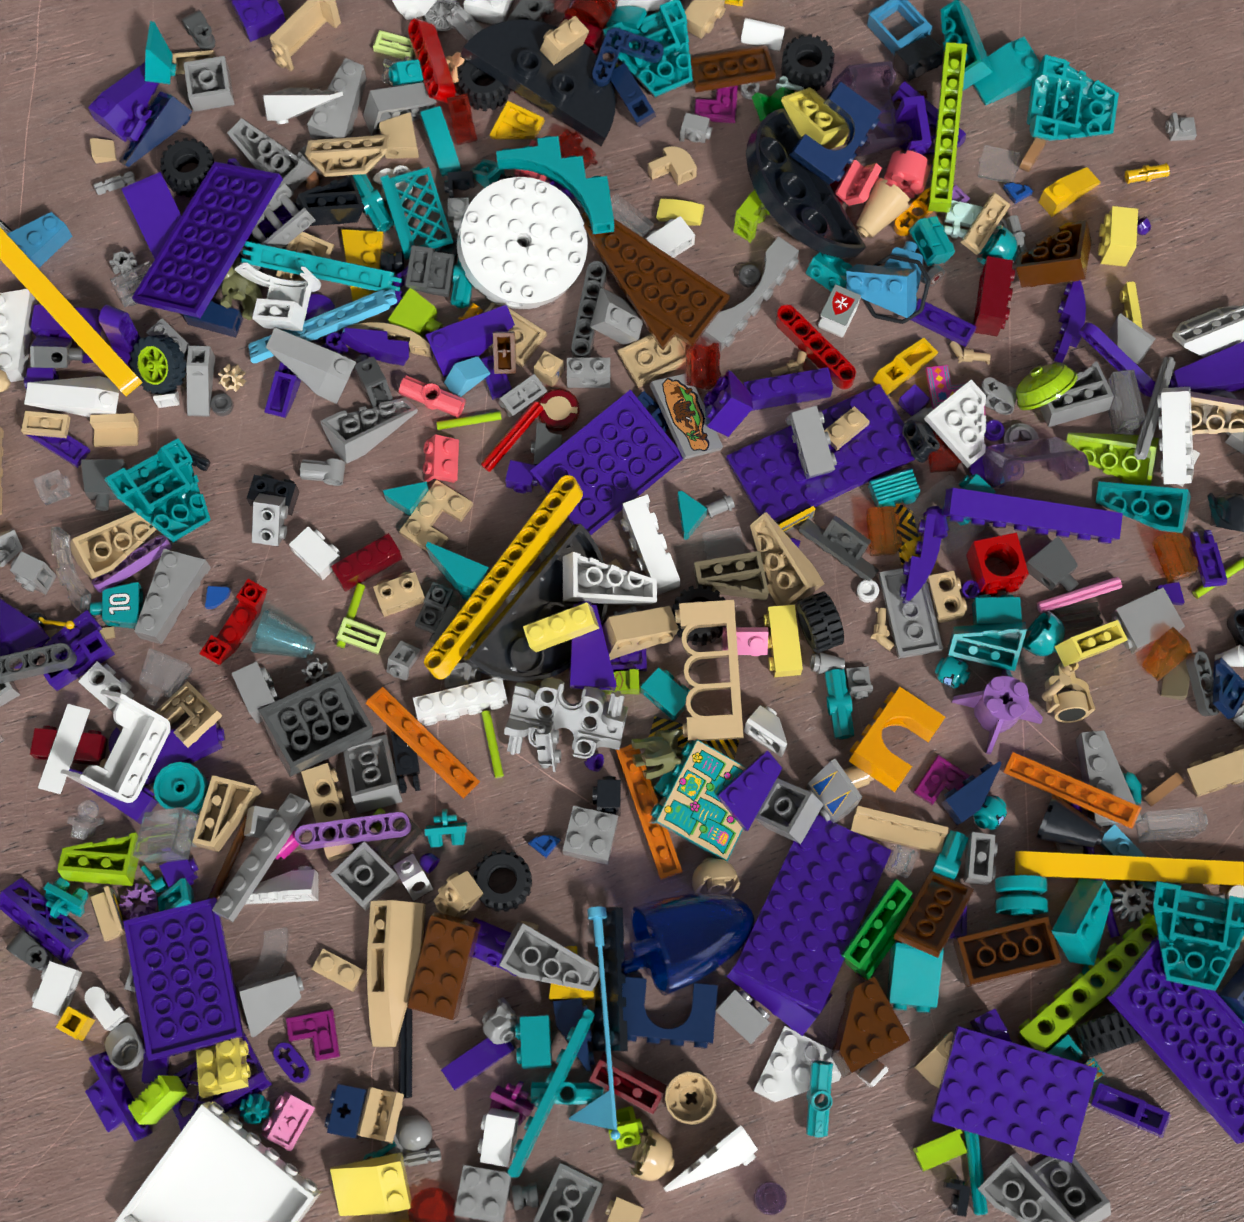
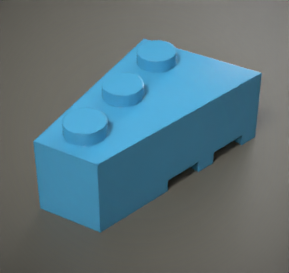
[7,212,73,269]
[846,264,916,318]

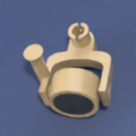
[1042,662,1096,723]

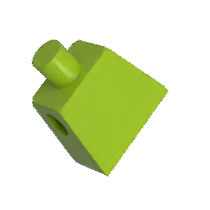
[388,288,443,338]

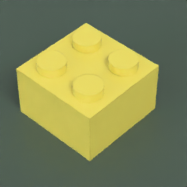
[1098,206,1138,267]

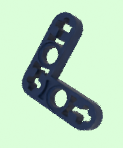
[592,28,664,87]

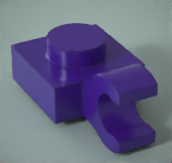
[123,104,152,142]

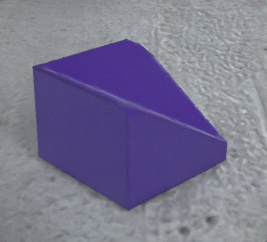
[898,384,930,417]

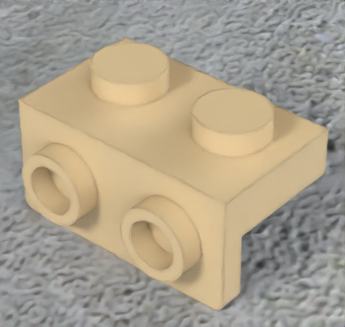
[357,1087,404,1143]

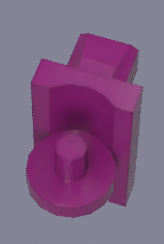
[490,1081,535,1125]

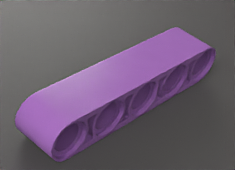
[295,812,411,850]

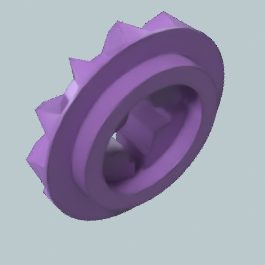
[119,883,157,919]

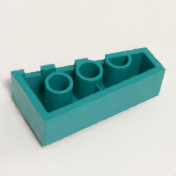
[940,0,993,91]

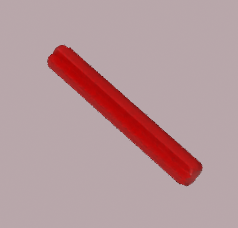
[481,401,543,472]

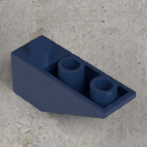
[611,63,657,127]
[941,761,1002,825]
[553,998,595,1072]

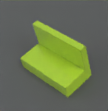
[912,1129,967,1171]

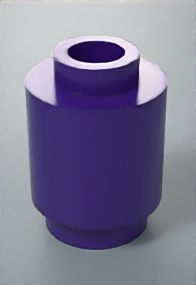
[923,506,949,539]

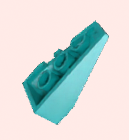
[1096,481,1191,533]

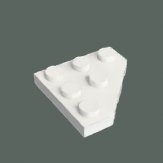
[924,380,986,468]
[753,1026,841,1102]

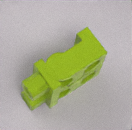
[733,189,770,243]

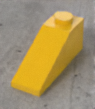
[1039,167,1100,217]

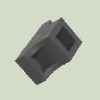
[531,423,563,465]

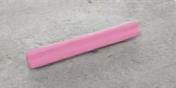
[1037,577,1122,613]

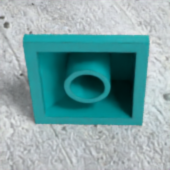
[145,21,176,84]

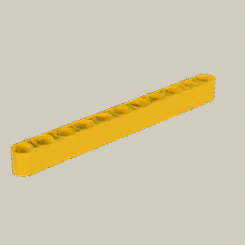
[0,227,143,397]
[424,475,583,679]
[1015,851,1244,886]

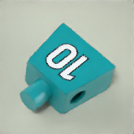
[90,582,144,629]

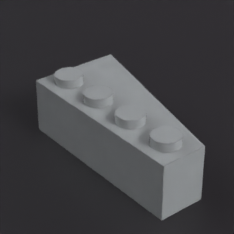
[227,118,316,192]
[134,549,211,644]

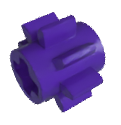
[322,331,348,355]

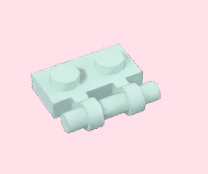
[944,200,983,239]

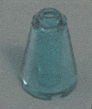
[251,609,316,658]

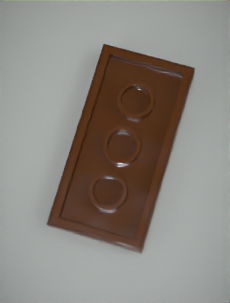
[691,45,776,93]
[894,871,974,958]

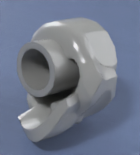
[482,997,518,1045]

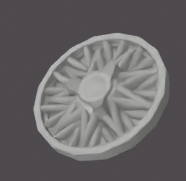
[424,0,460,31]

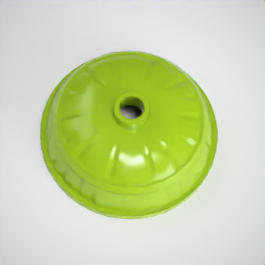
[1016,363,1078,410]

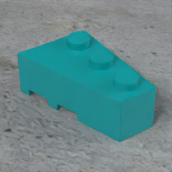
[1052,878,1113,965]

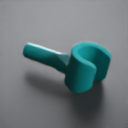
[141,865,168,893]
[363,1140,397,1160]

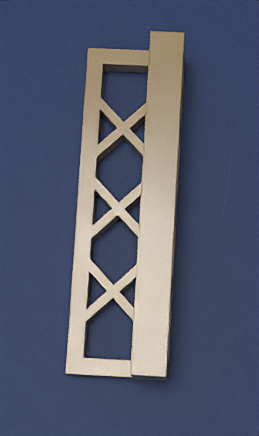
[851,806,949,854]

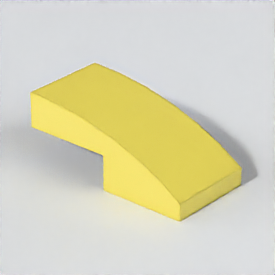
[656,199,704,226]

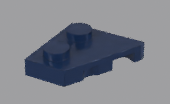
[1213,657,1244,719]

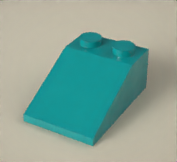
[973,36,1040,106]
[426,542,490,602]

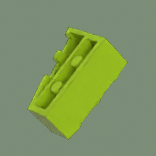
[57,832,142,886]

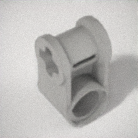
[979,377,1017,415]

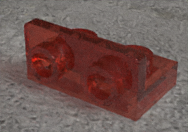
[559,129,598,169]
[685,342,721,390]

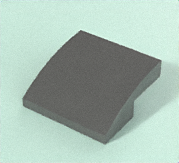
[405,245,455,297]

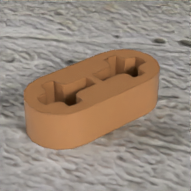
[1019,138,1047,173]
[1144,772,1184,807]

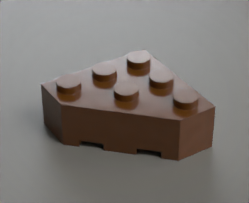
[1016,220,1092,288]
[831,976,911,1078]

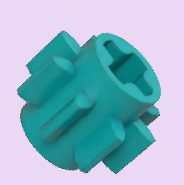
[239,1094,270,1124]

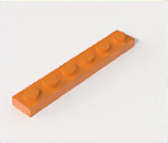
[365,687,480,799]
[616,745,683,880]
[1003,752,1141,829]

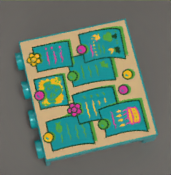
[650,740,746,861]

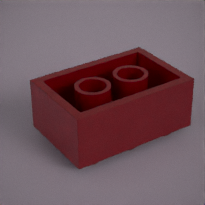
[973,256,1015,337]

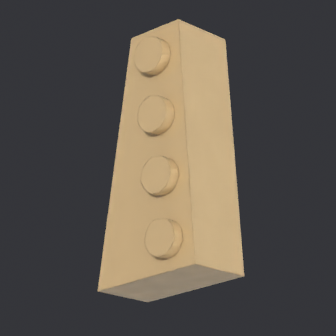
[1190,391,1244,435]

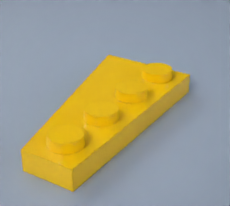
[341,229,384,301]

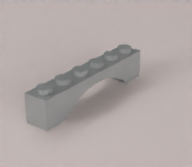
[701,236,799,352]

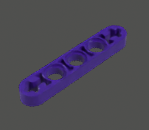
[1079,322,1156,397]

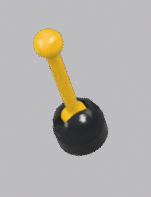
[28,612,75,629]

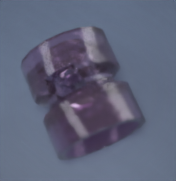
[753,1182,787,1215]

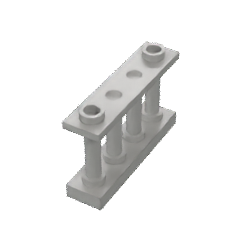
[239,180,316,270]

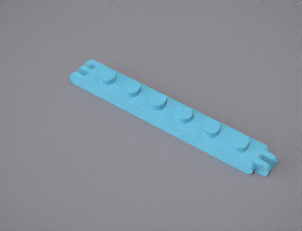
[248,290,397,363]

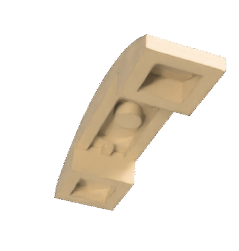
[347,322,432,357]

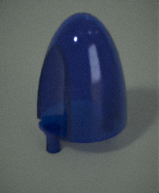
[621,893,754,996]

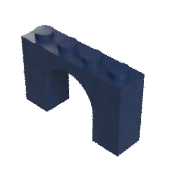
[789,81,881,185]
[183,253,263,338]
[622,977,718,1049]

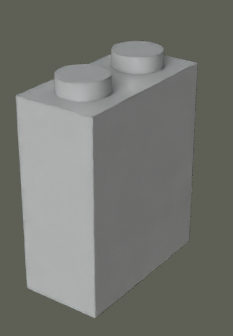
[1111,588,1185,654]

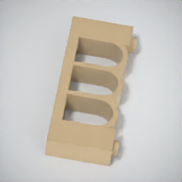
[675,600,743,742]

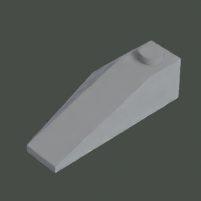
[321,398,418,464]

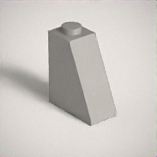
[239,971,304,1037]

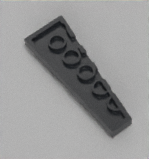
[592,907,628,1051]

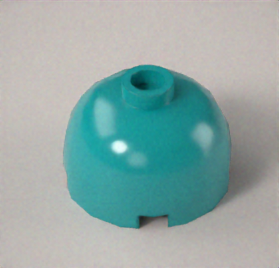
[977,225,1017,265]
[1022,611,1065,656]

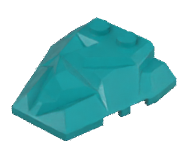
[603,0,693,97]
[1027,55,1119,141]
[104,438,211,542]
[1153,881,1244,991]

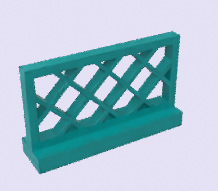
[380,167,453,260]

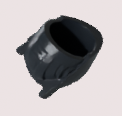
[1207,493,1244,532]

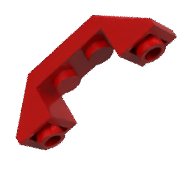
[199,579,267,665]

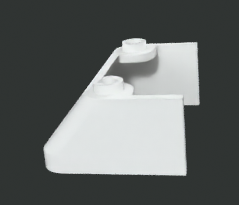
[60,689,171,803]

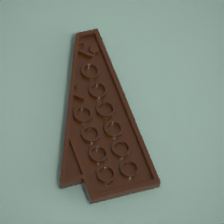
[581,211,730,350]

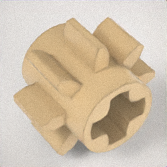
[218,364,246,392]

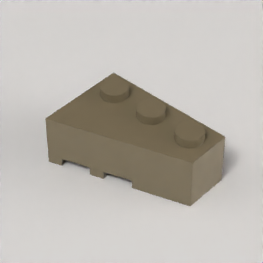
[693,551,769,601]

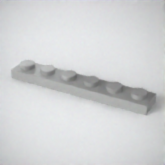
[212,793,311,922]

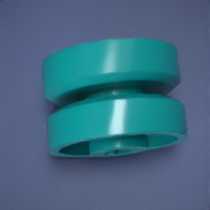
[153,762,209,818]
[995,875,1048,916]

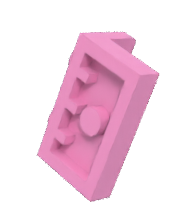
[261,1091,315,1151]

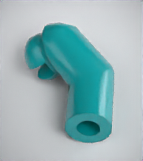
[1123,772,1142,805]

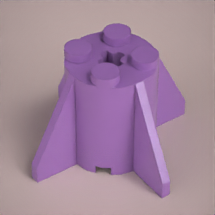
[952,669,1043,754]

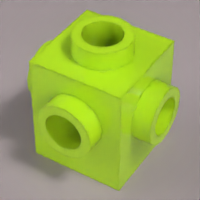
[608,1106,644,1149]

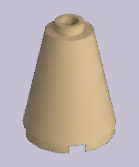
[856,178,912,239]

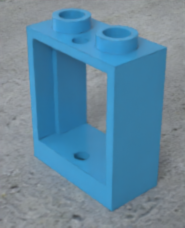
[867,0,932,56]

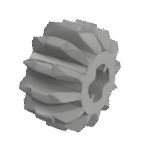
[1111,881,1152,922]

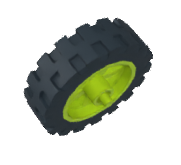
[130,335,186,394]

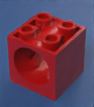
[966,532,1029,597]

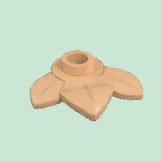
[446,52,465,83]

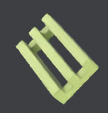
[373,30,415,61]
[336,617,386,654]

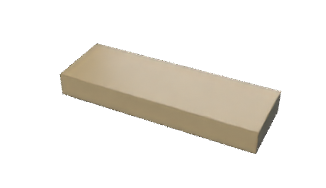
[961,192,1010,255]

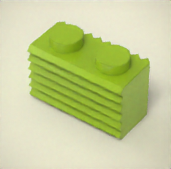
[128,1075,187,1125]

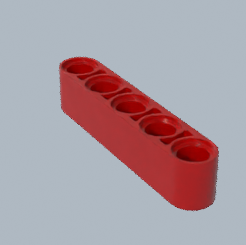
[408,18,456,103]
[776,304,856,389]

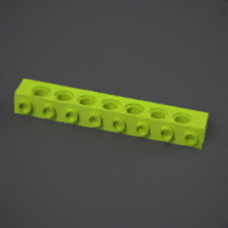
[928,42,967,213]
[1017,913,1158,1052]

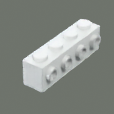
[413,678,508,726]

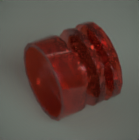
[564,0,618,30]

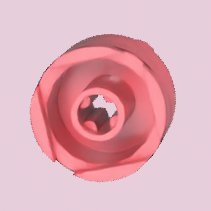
[884,150,932,199]

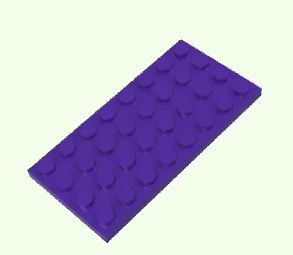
[132,162,283,318]
[726,384,918,525]
[733,815,892,1014]
[1107,935,1244,1144]

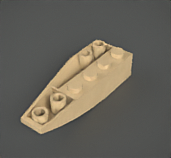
[367,900,425,1047]

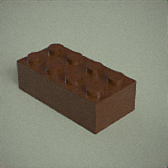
[407,912,481,1020]
[953,917,1062,987]

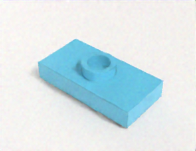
[1100,824,1146,857]

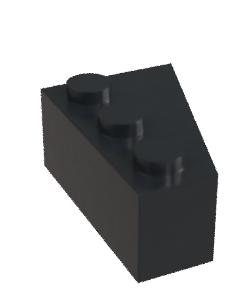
[295,175,364,226]

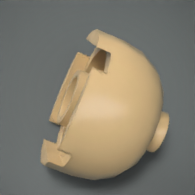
[692,857,740,901]
[630,1129,675,1181]

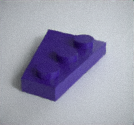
[716,751,782,831]

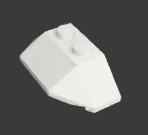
[1173,304,1244,357]

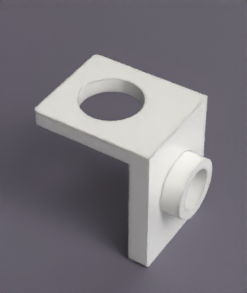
[393,854,433,901]

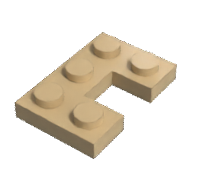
[399,480,473,551]
[155,681,222,747]

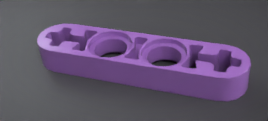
[91,535,172,593]

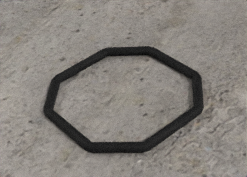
[863,254,931,324]

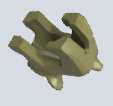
[220,254,262,320]
[631,729,683,779]

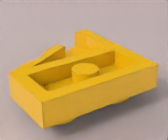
[489,101,545,139]

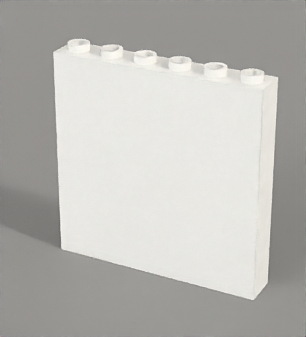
[115,1101,321,1222]

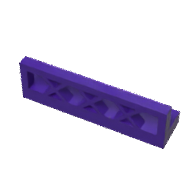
[0,878,89,964]

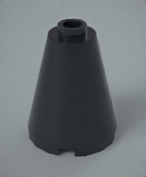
[1036,795,1105,848]

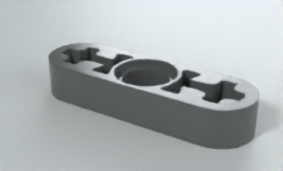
[1186,651,1220,717]

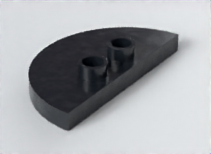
[460,20,615,147]
[746,108,866,258]
[463,523,608,682]

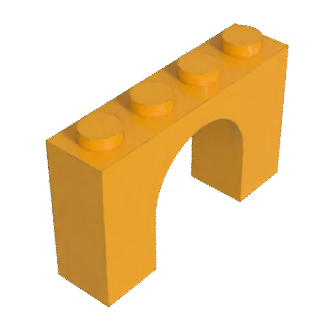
[849,687,945,792]

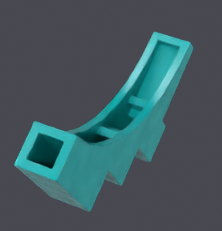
[496,136,614,234]

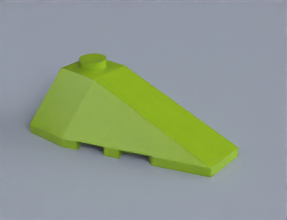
[1065,433,1160,486]

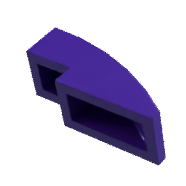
[340,328,409,366]
[264,362,301,418]
[441,1038,515,1091]
[1091,1083,1171,1138]

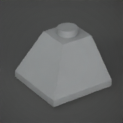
[1108,313,1156,365]

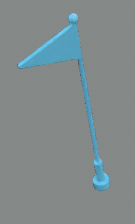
[569,906,620,1140]

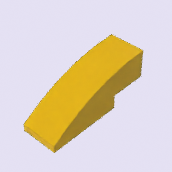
[873,338,938,395]

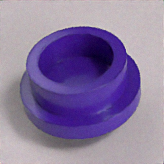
[984,420,1005,441]

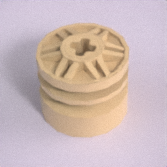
[665,1072,717,1125]

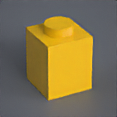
[55,1006,95,1041]

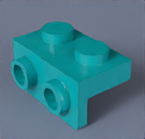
[806,252,852,292]

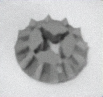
[1003,423,1039,458]

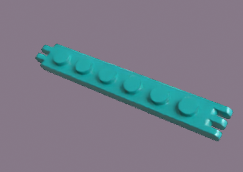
[241,241,402,291]
[508,1009,594,1178]

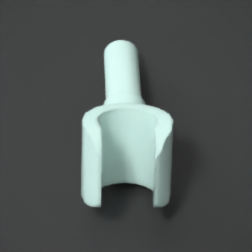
[776,76,803,91]

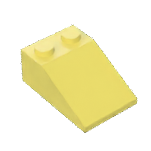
[781,87,849,150]
[330,1152,411,1216]

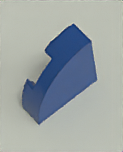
[1003,182,1033,204]
[205,586,231,609]
[528,835,561,858]

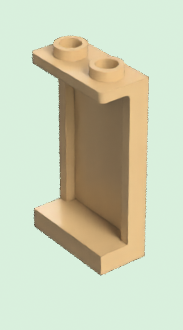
[270,0,341,71]

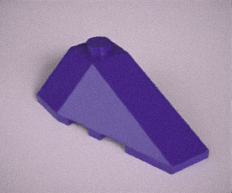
[88,63,159,142]
[426,305,515,377]
[0,598,50,669]

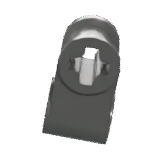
[181,10,216,51]
[6,929,54,971]

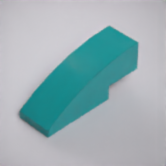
[420,106,461,177]

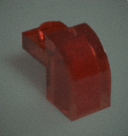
[447,94,477,145]

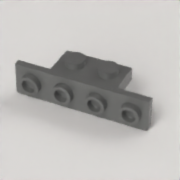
[798,516,879,581]

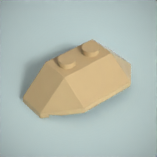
[305,135,390,177]

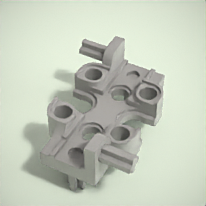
[504,678,629,759]

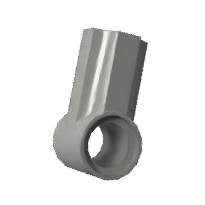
[300,459,346,486]

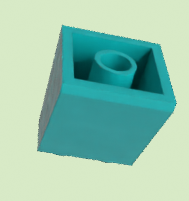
[887,943,944,1013]

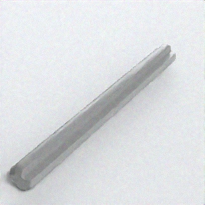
[1134,357,1176,460]

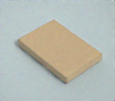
[484,302,547,367]
[617,334,694,388]

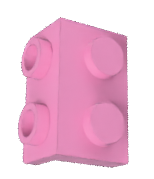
[722,627,768,656]

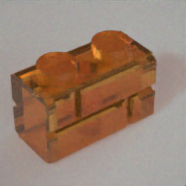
[866,506,902,556]
[1152,532,1198,583]

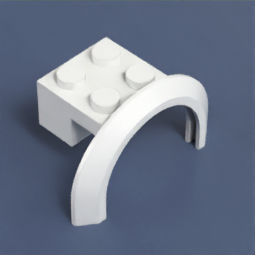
[235,263,321,331]

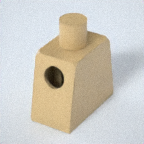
[375,112,419,159]

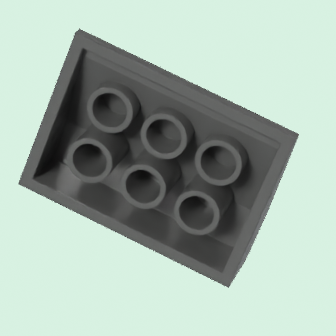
[259,671,373,777]

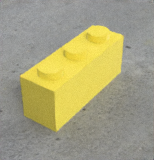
[523,603,600,652]
[763,605,803,677]
[1054,620,1128,667]

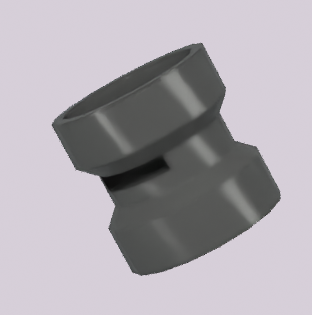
[512,1182,539,1211]

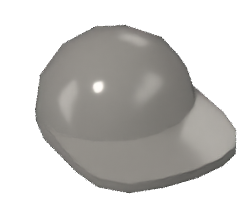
[105,1022,145,1070]
[381,1115,432,1154]

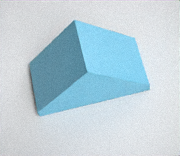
[444,356,491,397]

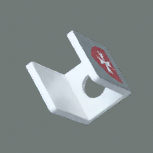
[818,284,861,338]

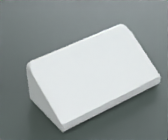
[741,18,785,51]

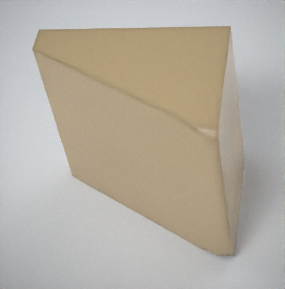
[90,138,116,164]

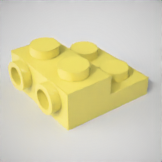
[196,1037,251,1098]

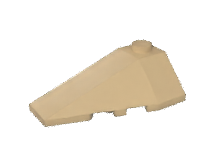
[68,512,157,579]

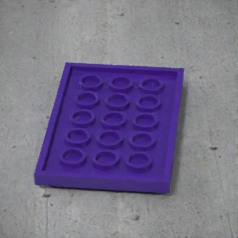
[529,390,683,535]
[123,897,244,1061]
[931,1026,1097,1163]

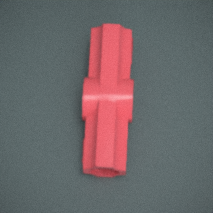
[398,376,466,417]

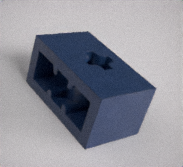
[325,1084,368,1139]

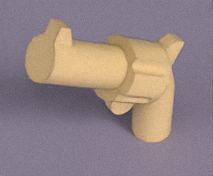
[949,341,990,364]
[770,351,807,377]
[870,608,895,651]

